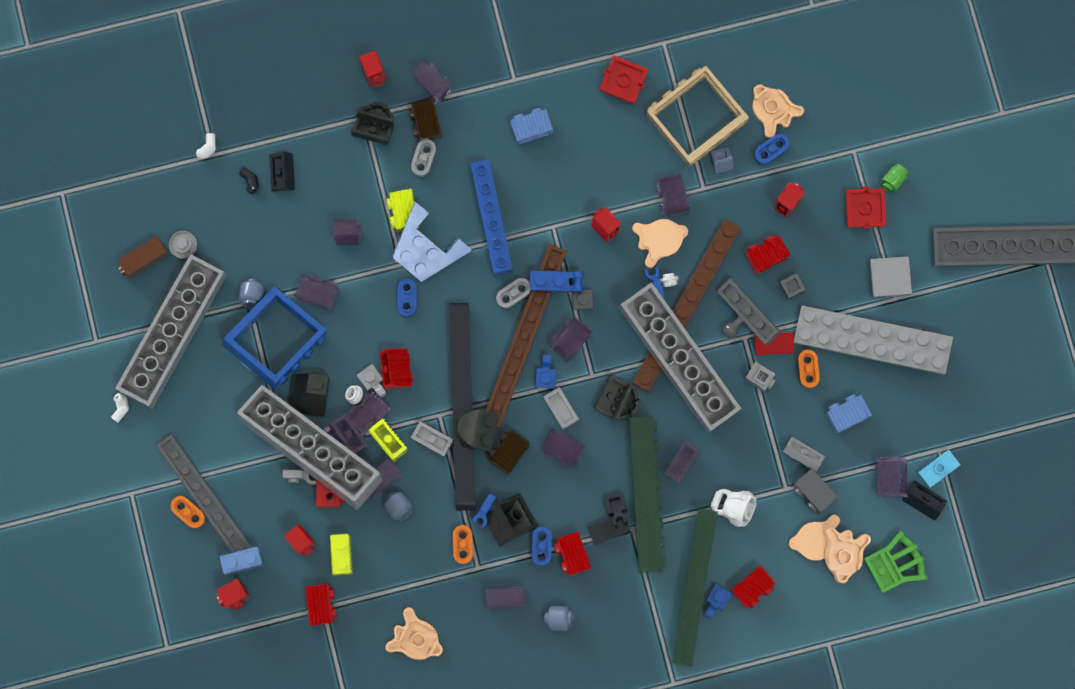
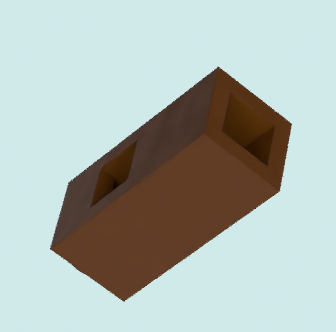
[118,236,169,280]

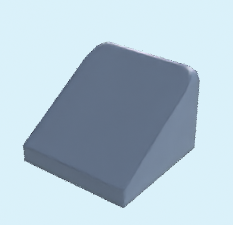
[710,147,734,173]

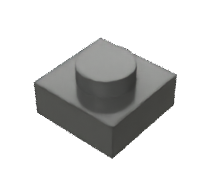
[779,273,806,299]
[573,289,593,311]

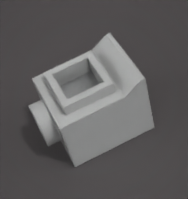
[744,362,776,392]

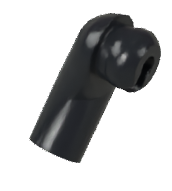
[239,167,259,194]

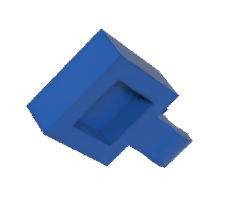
[645,267,665,299]
[536,355,556,389]
[472,493,497,529]
[704,584,733,620]

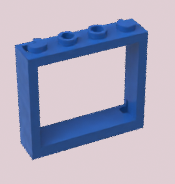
[222,286,327,390]

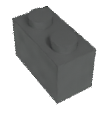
[793,468,838,514]

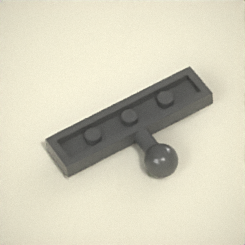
[717,278,781,346]

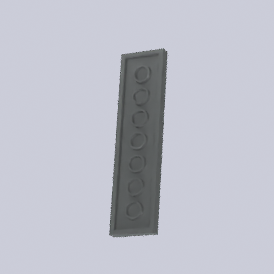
[932,225,1075,267]

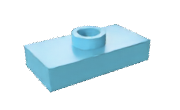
[917,450,960,488]

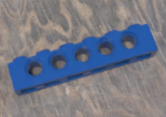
[470,160,513,277]

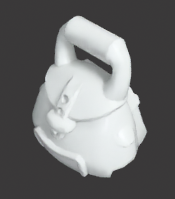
[710,489,756,527]

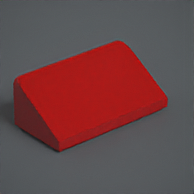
[754,332,794,355]

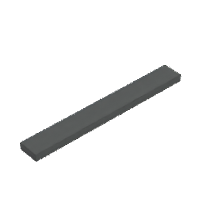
[156,434,253,553]

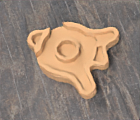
[752,85,804,139]
[632,219,688,268]
[789,515,840,561]
[825,527,871,583]
[385,607,443,660]

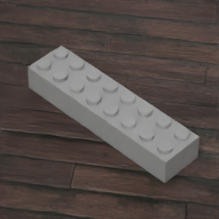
[115,254,227,409]
[617,282,741,432]
[237,385,382,510]

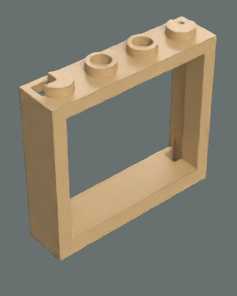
[646,66,749,167]

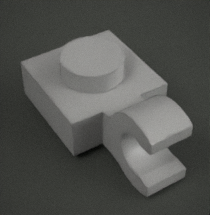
[357,364,387,399]
[283,470,316,485]

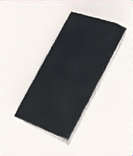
[270,151,295,192]
[903,480,947,521]

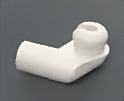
[196,133,216,159]
[111,393,129,423]

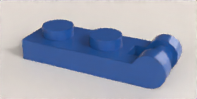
[530,271,584,293]

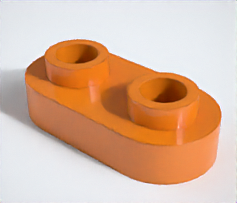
[798,350,820,389]
[171,496,205,529]
[453,525,473,564]

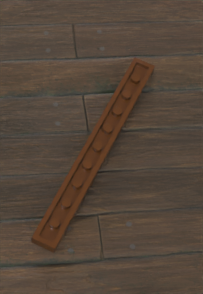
[632,219,741,393]
[486,244,567,429]

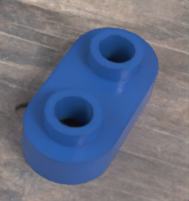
[754,134,789,165]
[397,279,417,318]
[532,527,552,566]

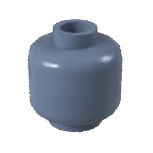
[239,279,265,309]
[384,492,412,521]
[544,606,574,631]

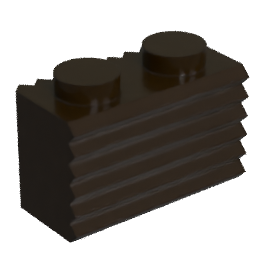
[409,98,442,141]
[488,430,530,476]

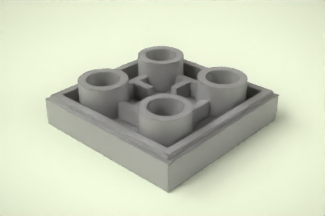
[870,256,912,298]

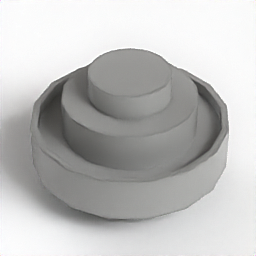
[169,231,198,259]

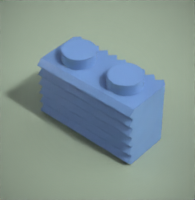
[510,108,553,145]
[826,394,872,434]
[220,546,264,576]

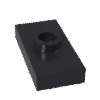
[587,513,631,546]

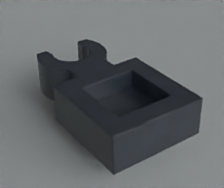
[604,492,628,528]

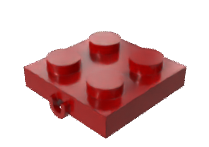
[599,55,648,105]
[846,187,886,229]

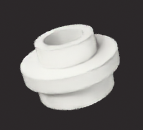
[660,273,679,287]
[345,386,363,405]

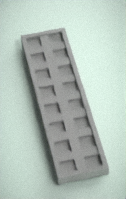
[794,306,953,375]

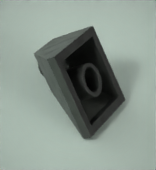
[287,374,330,417]
[491,493,539,546]

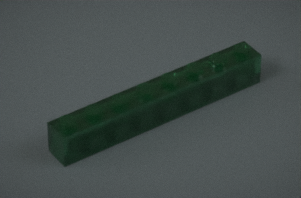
[629,416,666,574]
[671,508,718,667]

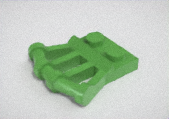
[864,530,928,593]

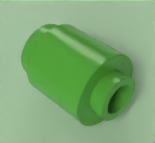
[881,164,908,193]

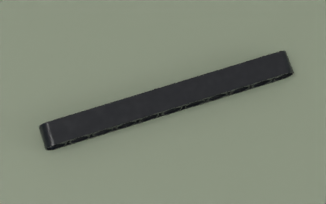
[449,302,475,511]

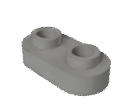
[411,139,436,177]
[496,278,531,309]

